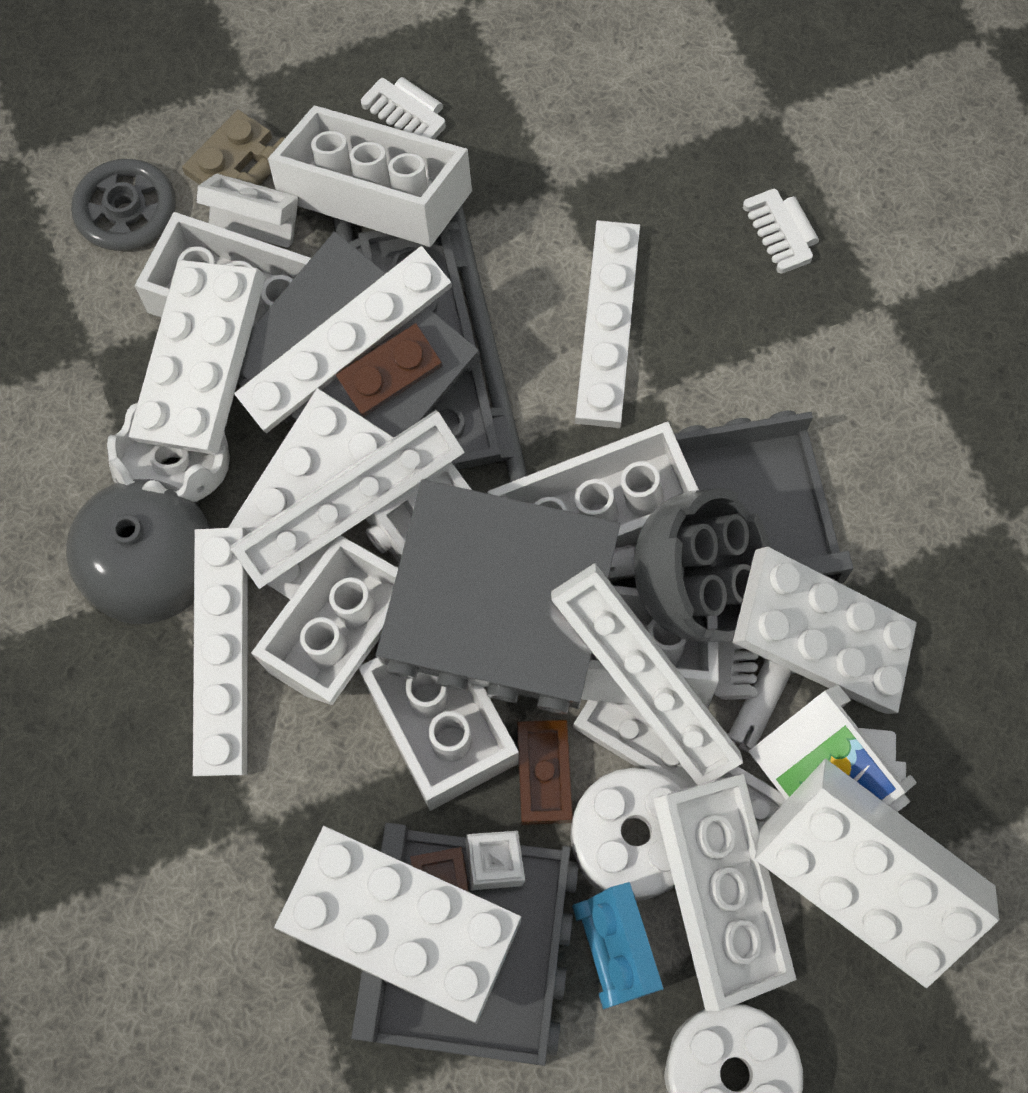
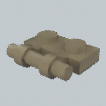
[182,109,285,186]

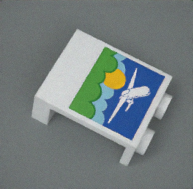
[749,685,917,812]

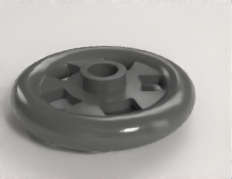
[71,159,176,251]

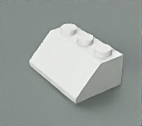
[251,535,398,705]

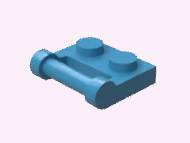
[572,882,664,1009]

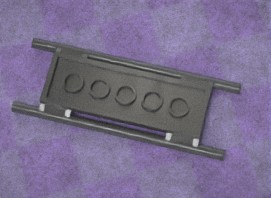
[332,205,528,482]

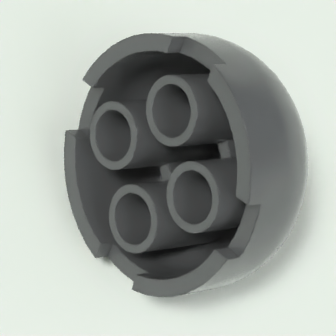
[66,479,212,624]
[634,488,770,642]

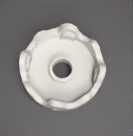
[107,403,230,502]
[570,768,682,901]
[664,1004,803,1093]

